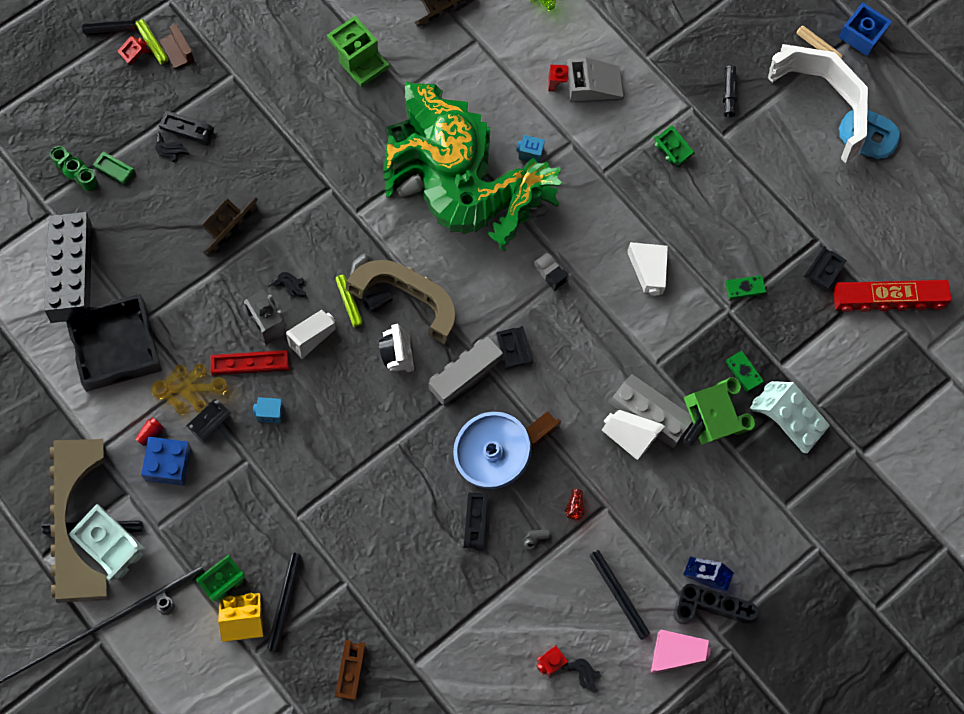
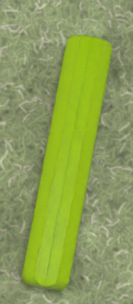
[136,19,168,65]
[336,275,362,327]

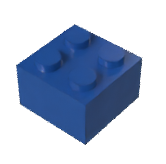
[838,2,892,57]
[141,437,191,486]

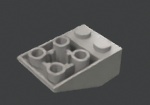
[567,58,623,102]

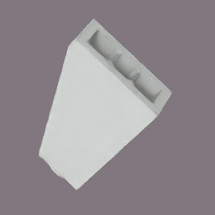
[628,242,668,296]
[286,310,336,359]
[602,410,665,460]

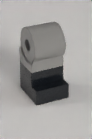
[534,253,569,291]

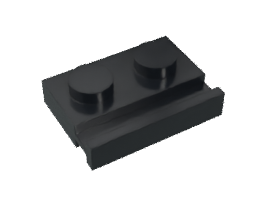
[804,246,847,291]
[496,326,533,369]

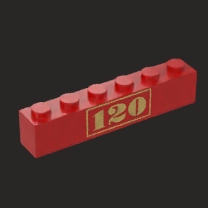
[833,280,952,312]

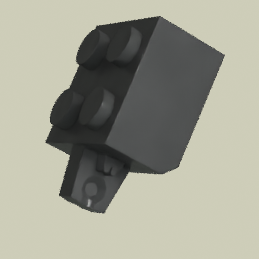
[244,290,286,345]

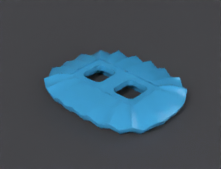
[839,109,900,159]

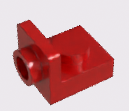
[118,36,151,65]
[548,64,568,91]
[536,645,568,678]

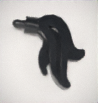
[155,133,189,162]
[268,272,306,297]
[562,658,600,693]

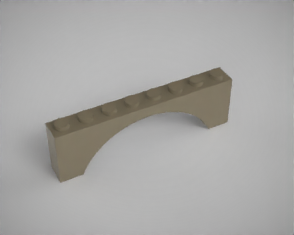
[50,439,107,603]

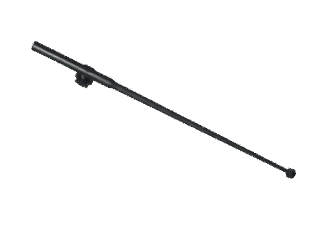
[0,566,205,684]

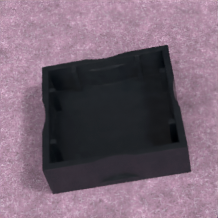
[66,294,162,392]

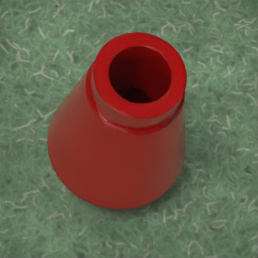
[135,417,164,446]

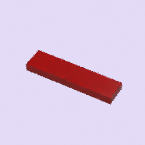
[210,350,289,375]

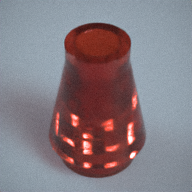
[565,489,584,520]

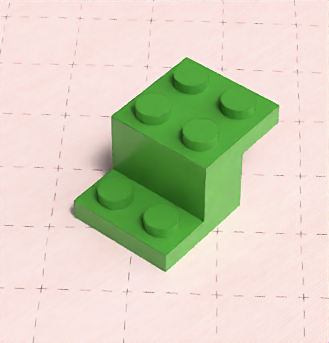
[327,16,389,87]

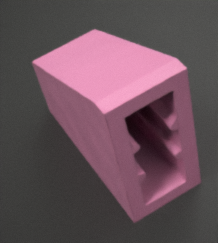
[651,630,711,674]

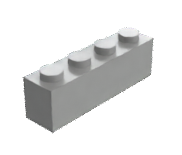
[429,337,503,406]

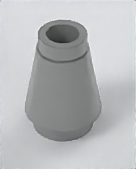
[396,175,424,198]

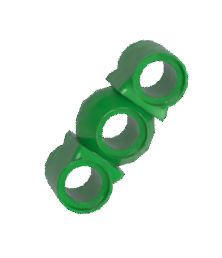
[50,146,98,191]

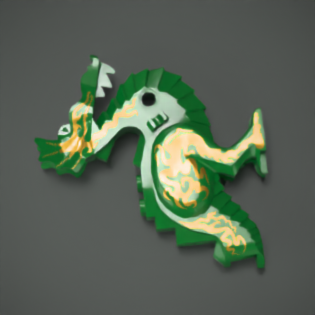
[383,81,562,251]

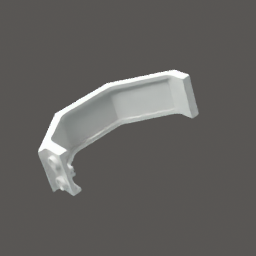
[768,44,868,163]

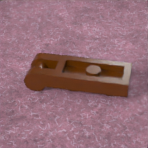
[335,640,366,701]

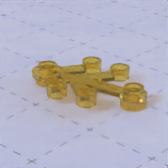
[151,363,227,414]

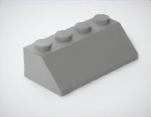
[610,374,693,448]

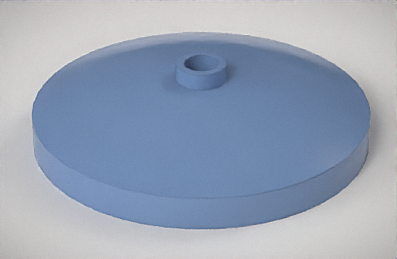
[453,412,532,489]

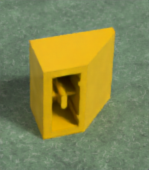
[218,593,263,642]

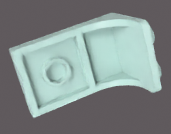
[750,382,830,453]
[68,504,145,581]

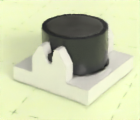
[379,324,414,372]

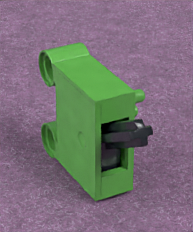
[683,377,755,447]

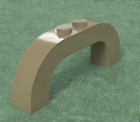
[345,260,455,344]

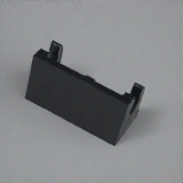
[186,399,231,441]

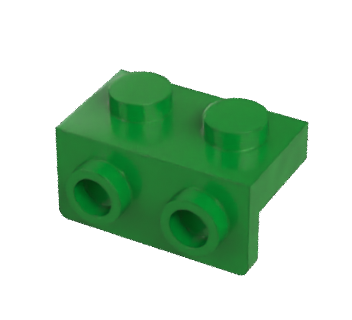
[653,125,695,167]
[196,554,246,602]

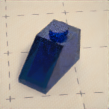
[683,557,734,591]

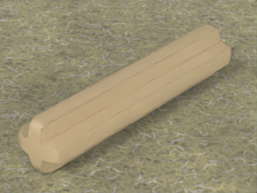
[797,25,843,59]

